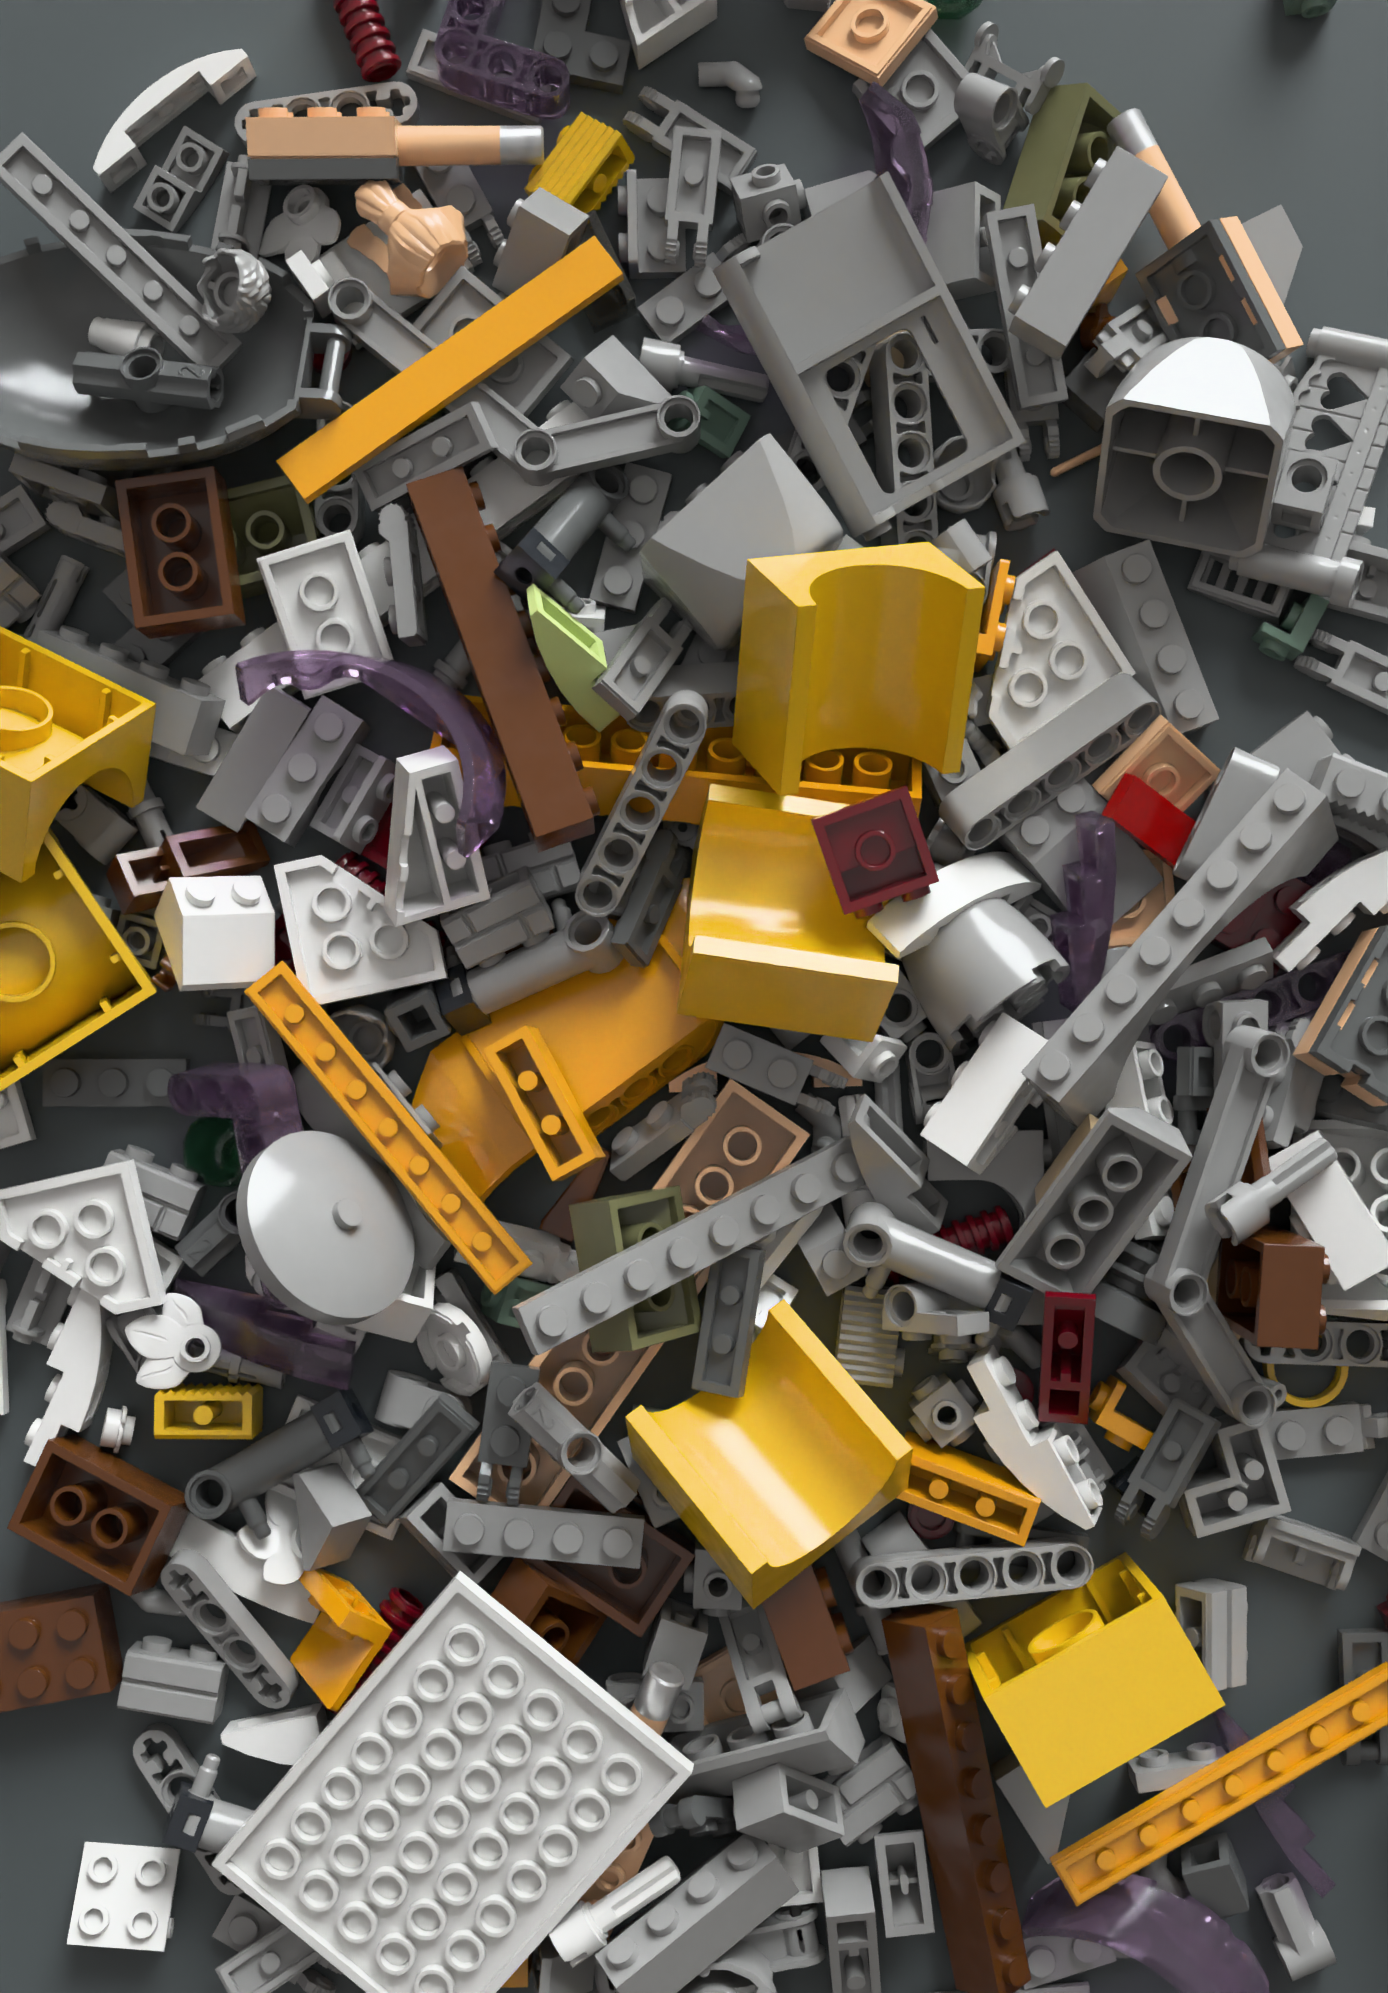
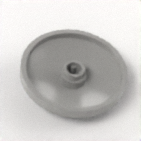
[236,1131,415,1325]

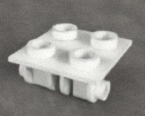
[67,1842,181,1952]

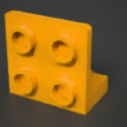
[974,559,1015,672]
[290,1568,392,1712]

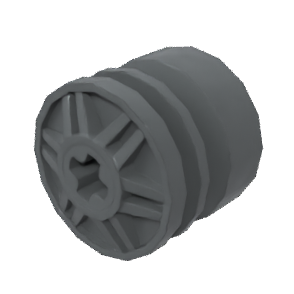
[1091,1235,1176,1346]

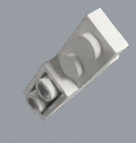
[1273,847,1388,972]
[1105,1041,1174,1241]
[24,1286,113,1466]
[967,1345,1103,1530]

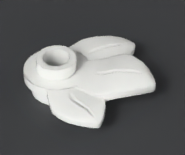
[259,184,341,270]
[125,1293,222,1389]
[237,1490,304,1586]

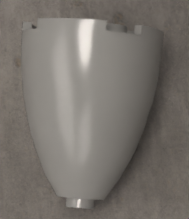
[890,862,1071,1056]

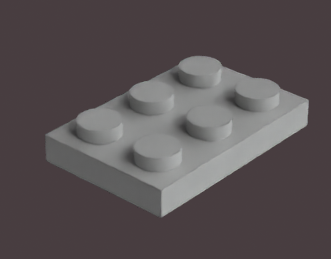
[412,265,574,418]

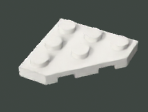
[985,551,1136,750]
[274,855,449,1005]
[0,1159,168,1315]

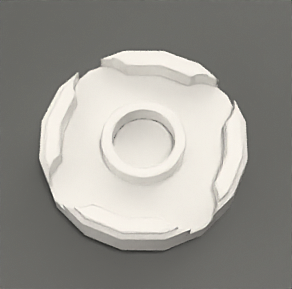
[416,1303,492,1396]

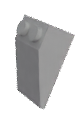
[997,777,1164,943]

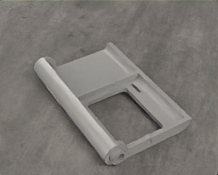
[713,171,1026,542]

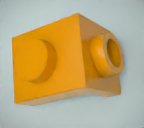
[1088,1375,1154,1452]

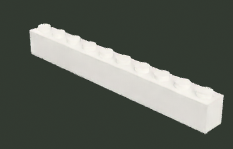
[198,400,590,734]

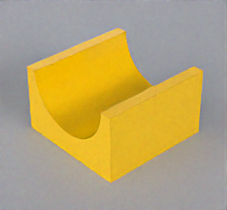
[732,542,985,796]
[0,626,156,883]
[676,783,899,1042]
[0,827,157,1091]
[625,1299,913,1609]
[965,1552,1226,1808]

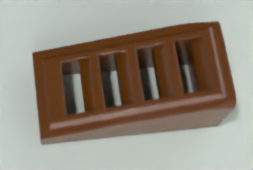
[538,1147,612,1242]

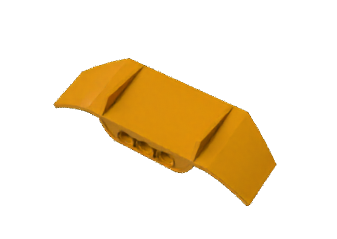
[411,878,724,1202]

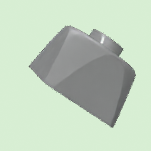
[1093,337,1296,558]
[640,433,843,651]

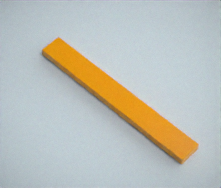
[276,235,624,504]
[244,961,533,1295]
[1049,1661,1388,1907]

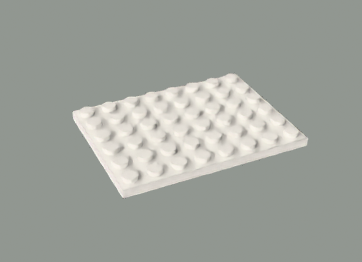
[211,1571,694,1993]

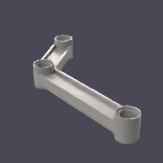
[328,277,701,486]
[1144,1025,1290,1428]

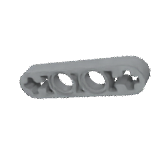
[234,81,420,148]
[1238,1320,1388,1368]
[160,1549,300,1709]
[133,1723,244,1895]

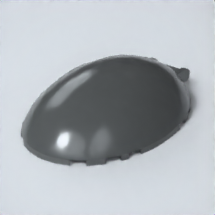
[0,229,353,471]

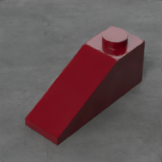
[1038,1291,1096,1425]

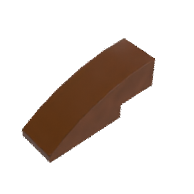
[106,820,271,915]

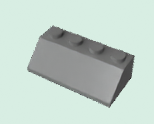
[1072,539,1219,753]
[995,1107,1193,1294]
[665,1687,865,1805]
[594,1833,799,1993]

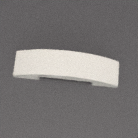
[93,49,257,193]
[866,852,1042,959]
[169,1511,320,1624]

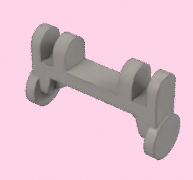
[965,21,1065,115]

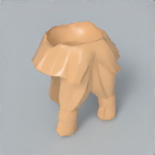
[347,180,468,299]

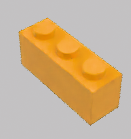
[483,1025,606,1181]
[896,1430,1041,1547]

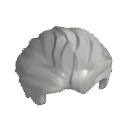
[197,248,272,334]

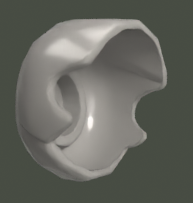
[933,435,998,515]
[330,1004,396,1073]

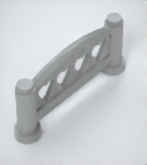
[1228,326,1388,609]

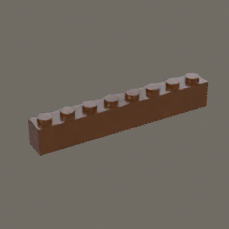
[406,466,600,853]
[881,1604,1031,1993]

